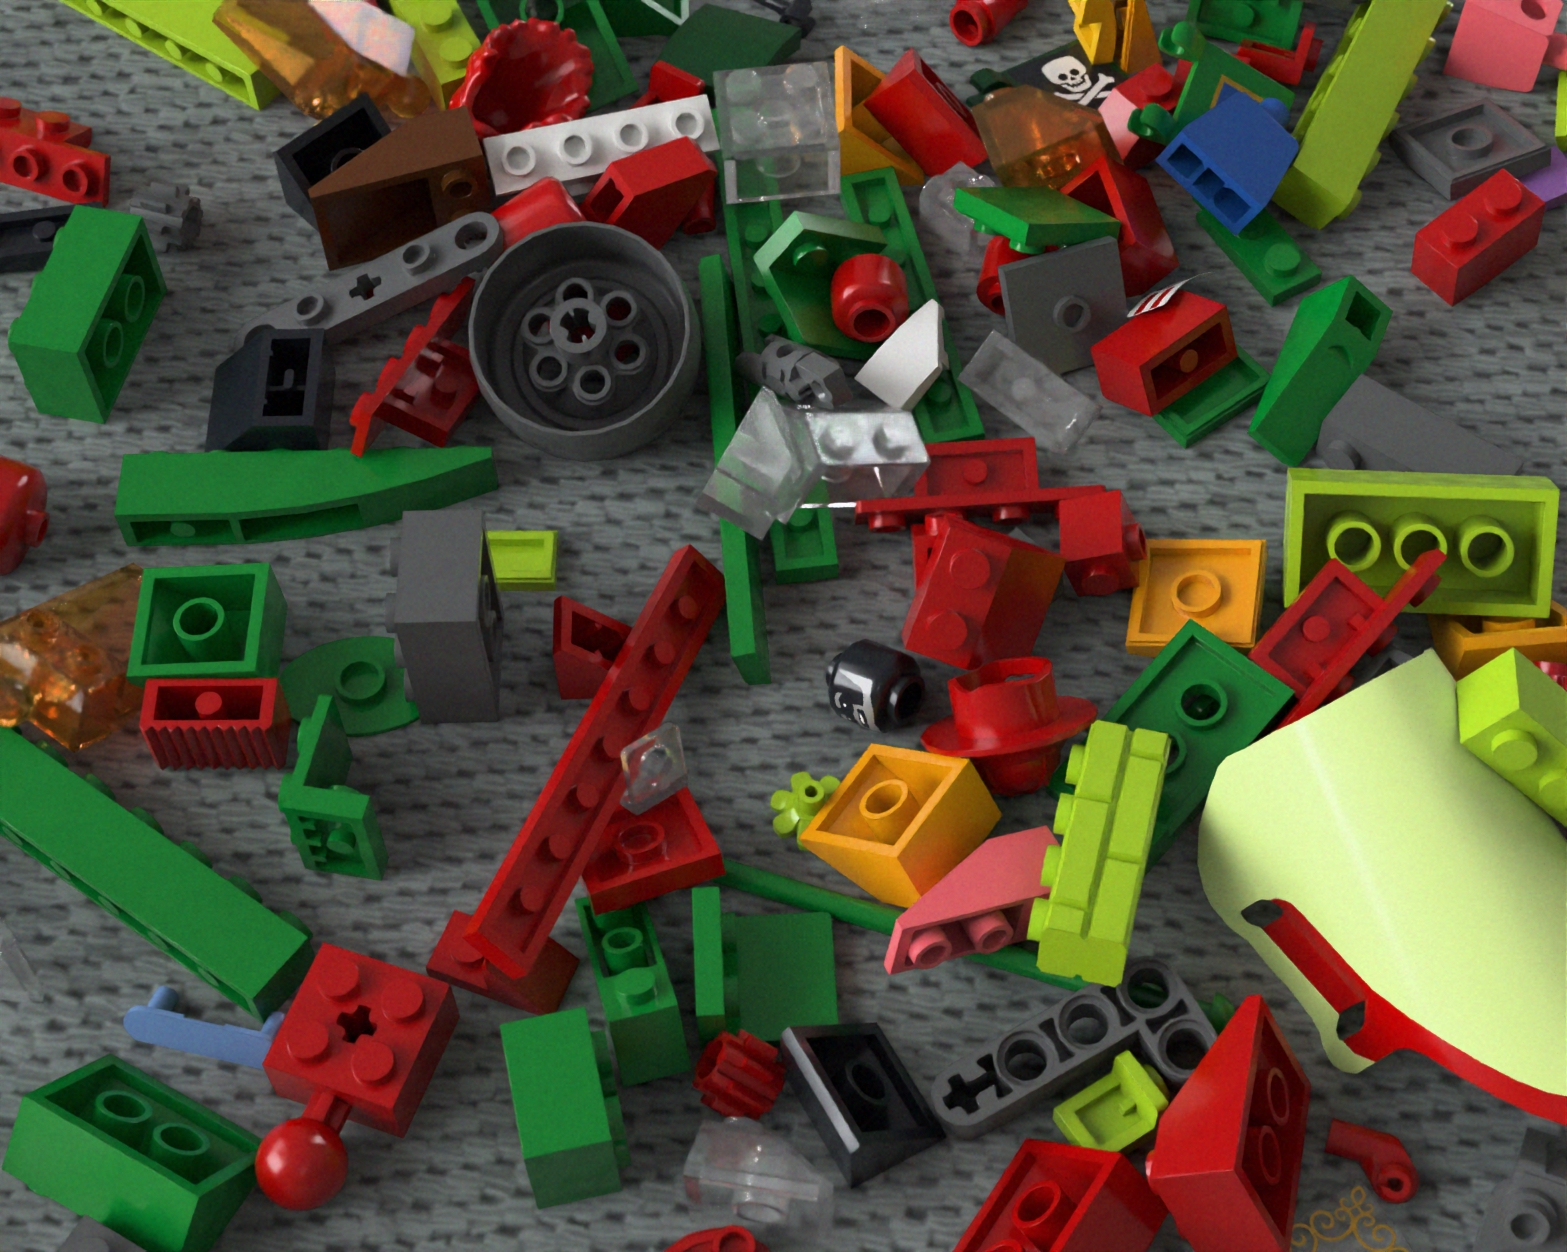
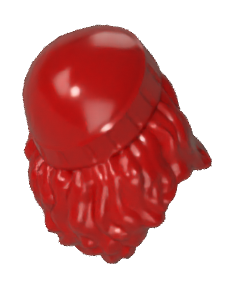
[448,17,594,157]

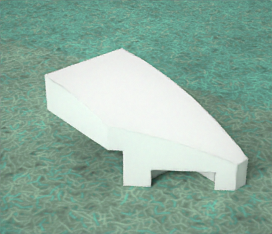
[854,299,949,418]

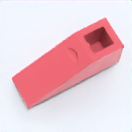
[884,825,1060,975]

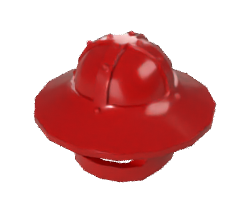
[920,656,1099,798]

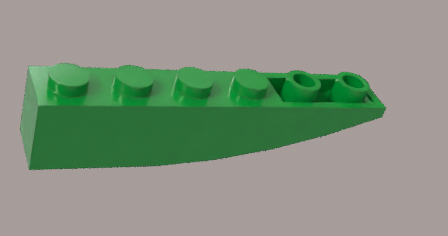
[114,445,499,547]

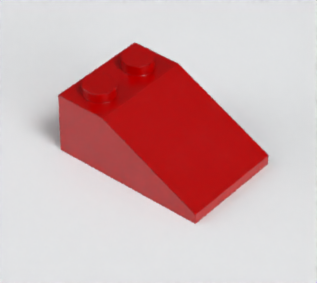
[1146,994,1312,1252]

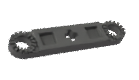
[233,212,503,353]

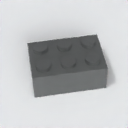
[384,509,504,724]

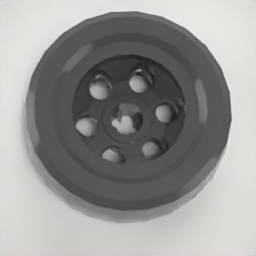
[468,221,702,462]

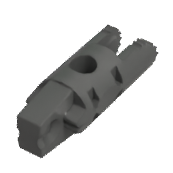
[734,334,853,410]

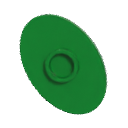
[279,636,420,737]

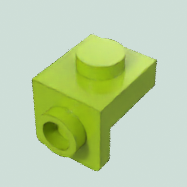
[1052,1050,1170,1156]

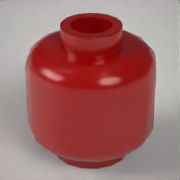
[830,253,910,343]

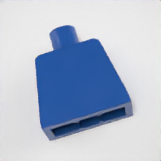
[1155,91,1299,236]

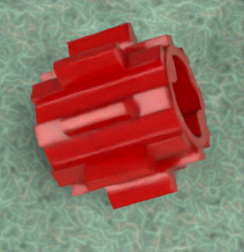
[692,1029,786,1123]

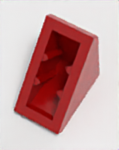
[553,595,633,700]

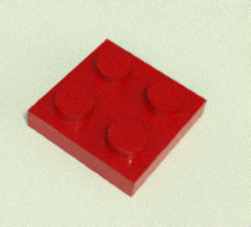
[579,782,726,916]

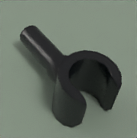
[753,0,816,39]

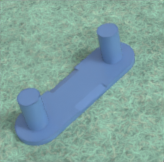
[123,986,286,1070]

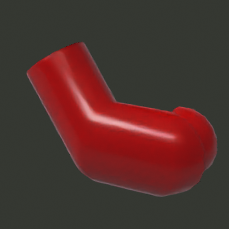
[1324,1118,1419,1204]

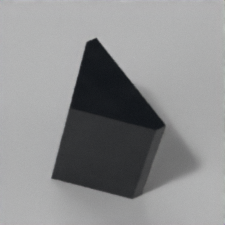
[273,92,392,232]
[780,1022,947,1189]

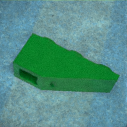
[1247,275,1393,467]
[574,897,692,1088]

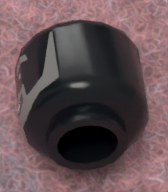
[826,639,926,733]

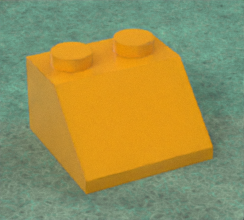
[799,743,1002,908]

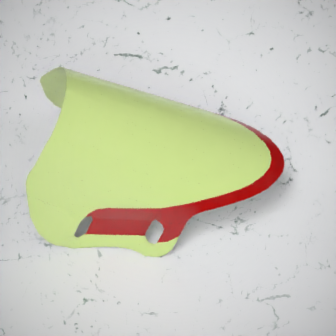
[1197,647,1567,1126]

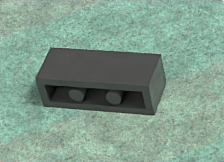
[1315,373,1525,476]

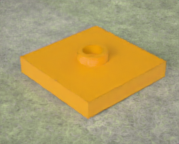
[1125,539,1268,658]

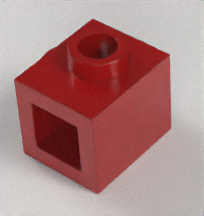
[1059,489,1147,597]

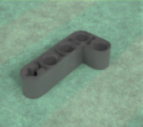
[931,956,1218,1140]

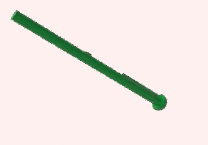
[713,858,1235,1037]

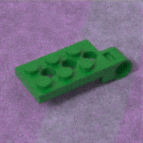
[1045,618,1295,877]

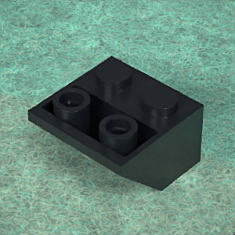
[204,328,336,453]

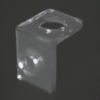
[619,722,689,816]

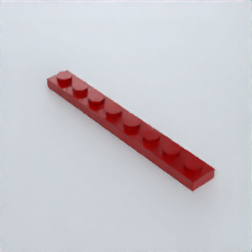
[462,544,726,980]

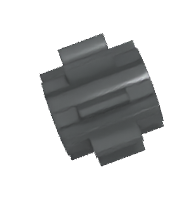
[129,181,203,253]

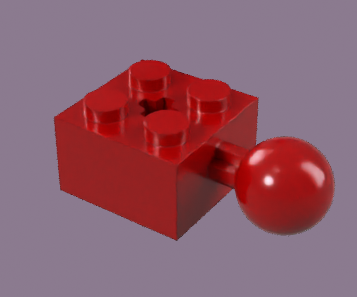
[255,942,460,1211]

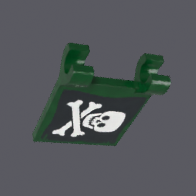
[966,39,1130,171]

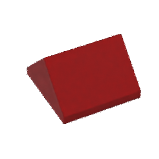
[863,47,992,185]

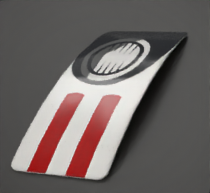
[1127,272,1214,317]

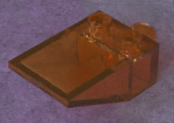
[212,0,430,121]
[0,562,145,753]

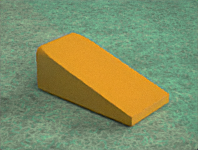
[1112,0,1163,74]

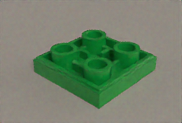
[953,186,1121,254]

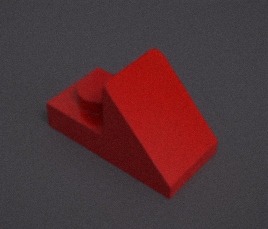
[425,910,580,1016]

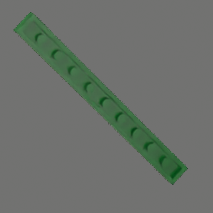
[711,103,839,585]

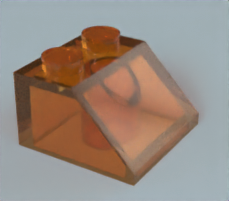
[971,84,1124,191]

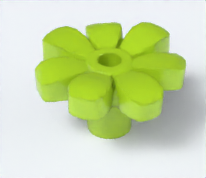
[770,771,841,851]

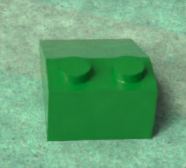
[476,0,640,116]

